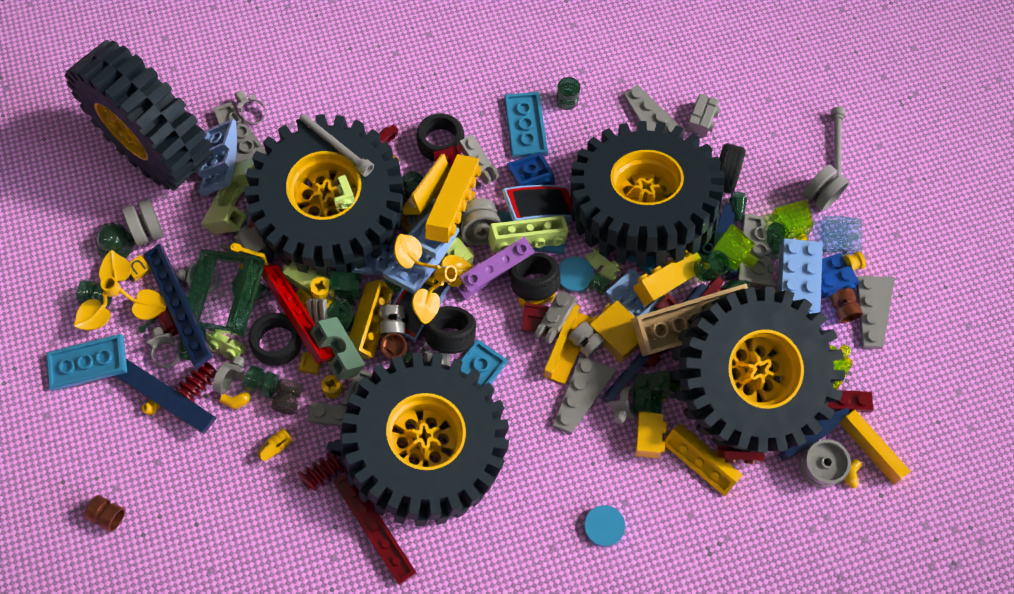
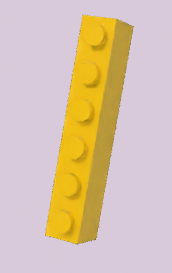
[425,154,481,243]

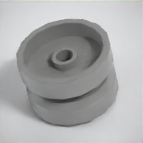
[802,164,850,212]
[123,198,164,247]
[459,198,501,246]
[799,439,851,488]

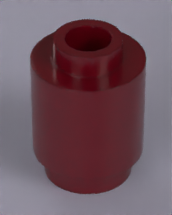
[157,306,179,336]

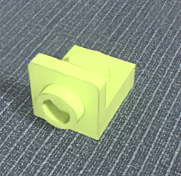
[333,175,356,209]

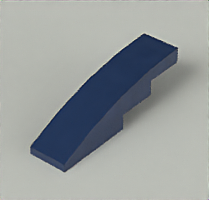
[779,407,849,462]

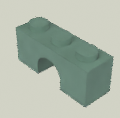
[310,317,365,381]

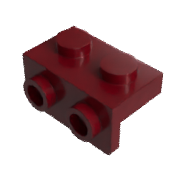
[717,444,764,464]

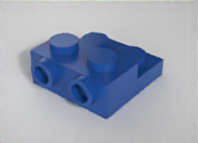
[507,152,555,187]
[821,253,859,299]

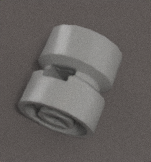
[379,305,405,336]
[568,321,605,358]

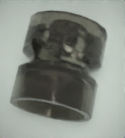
[271,379,303,415]

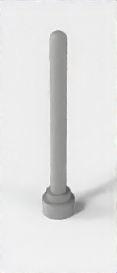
[830,107,845,178]
[300,114,374,177]

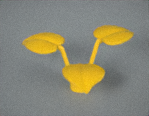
[394,234,473,324]
[74,250,166,330]

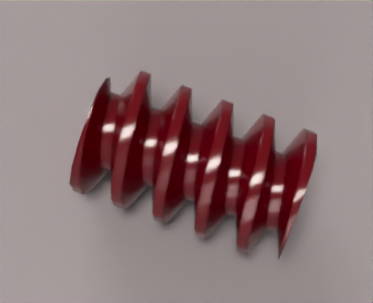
[174,361,217,403]
[298,452,345,493]

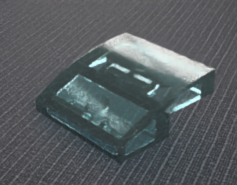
[822,216,862,255]

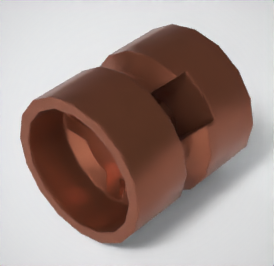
[829,288,863,323]
[381,333,407,361]
[84,495,126,532]

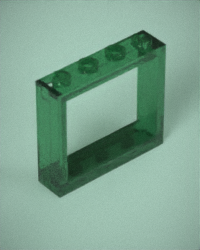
[187,249,265,337]

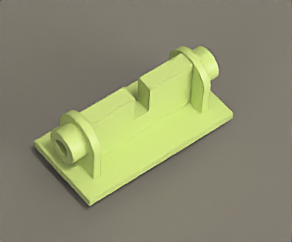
[585,247,623,282]
[206,331,247,360]

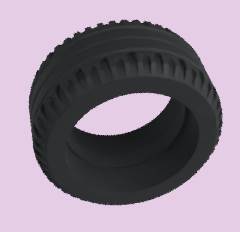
[416,113,464,162]
[719,143,746,194]
[509,253,561,301]
[424,306,476,354]
[248,312,302,366]

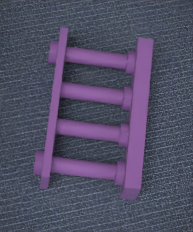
[456,236,535,300]

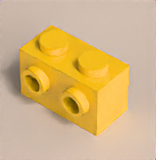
[635,412,667,459]

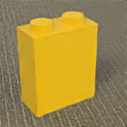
[589,300,639,363]

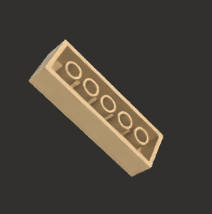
[631,284,748,357]

